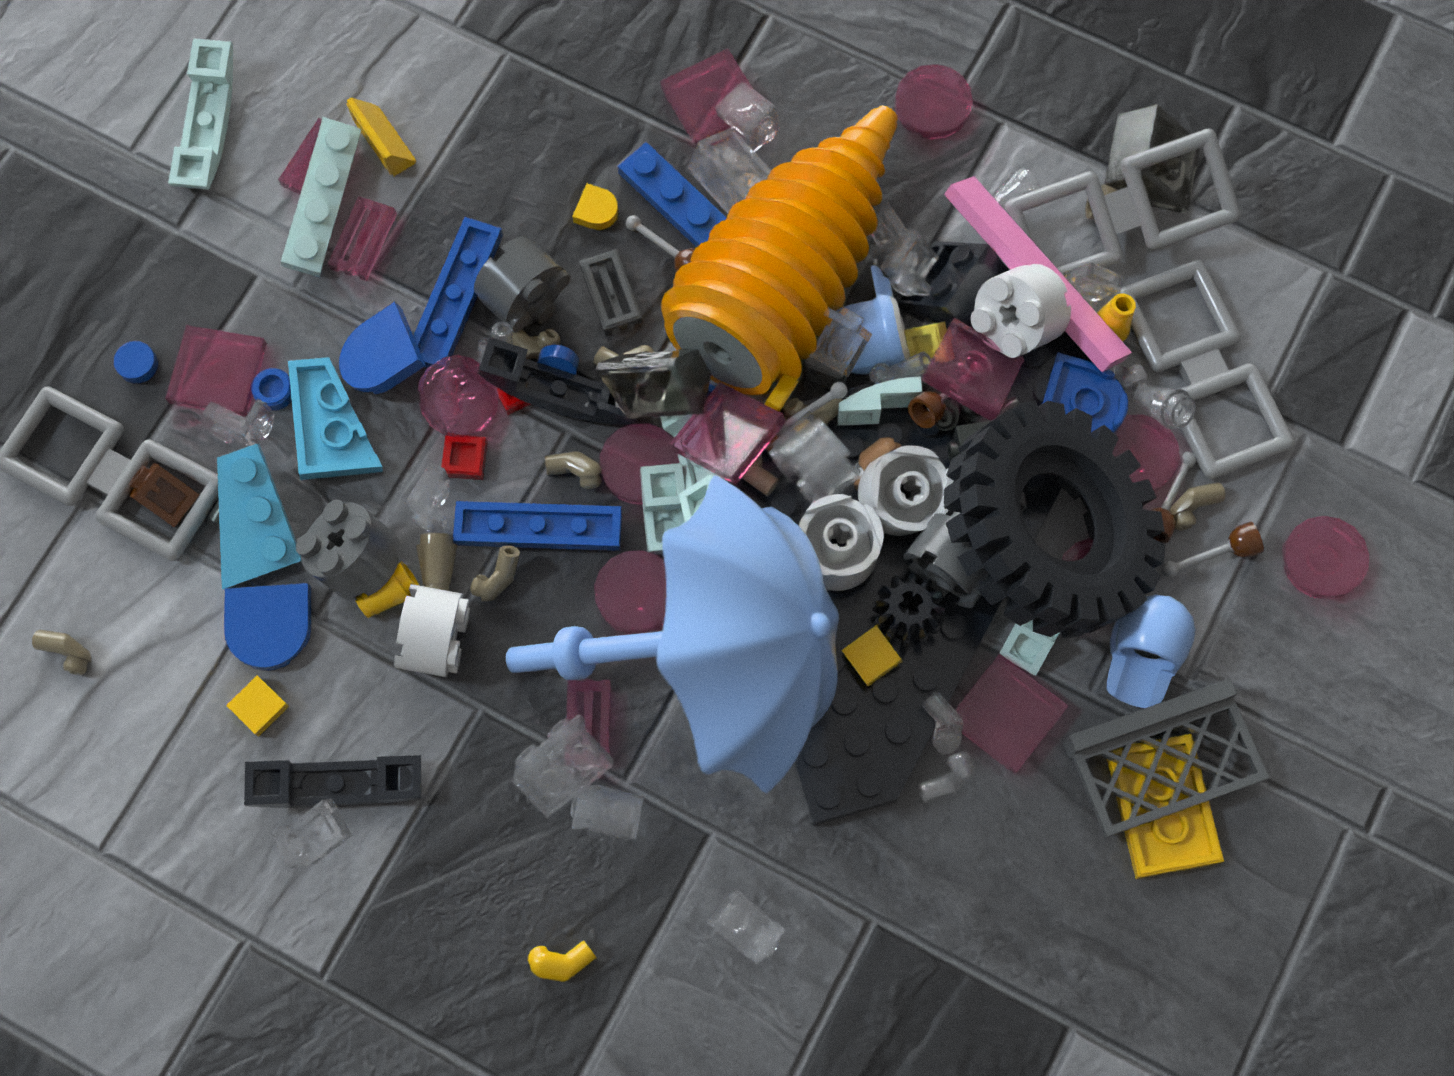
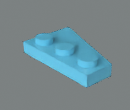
[288,357,383,480]
[217,444,301,589]

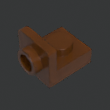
[129,463,200,527]

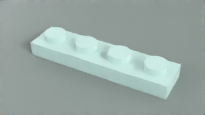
[280,117,362,277]

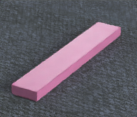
[944,176,1132,372]

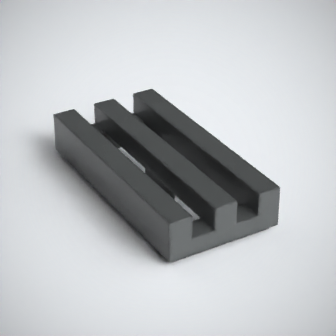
[579,249,643,335]

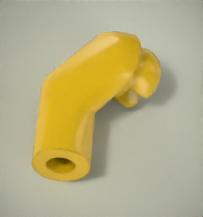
[528,940,597,982]

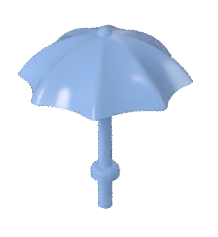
[506,476,839,793]

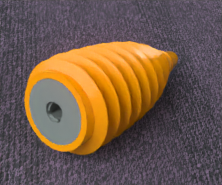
[661,106,898,395]

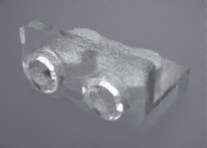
[688,128,771,213]
[513,714,613,818]

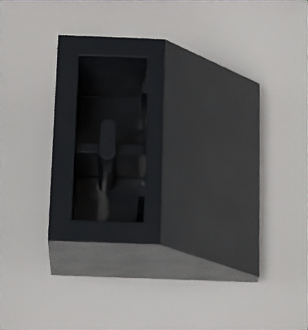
[895,241,1009,338]

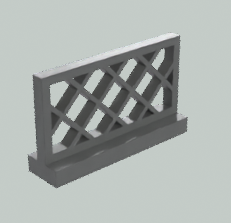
[1063,678,1269,838]

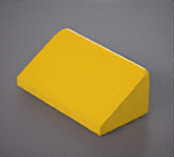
[346,97,416,177]

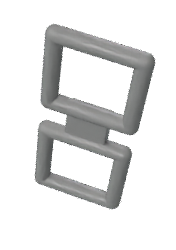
[1005,128,1241,281]
[1116,260,1295,479]
[0,386,218,561]

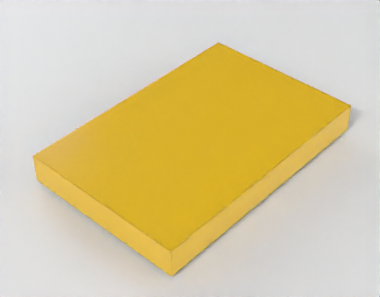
[1107,734,1224,879]

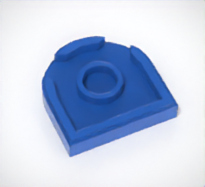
[339,302,426,394]
[1042,353,1128,434]
[224,583,311,671]

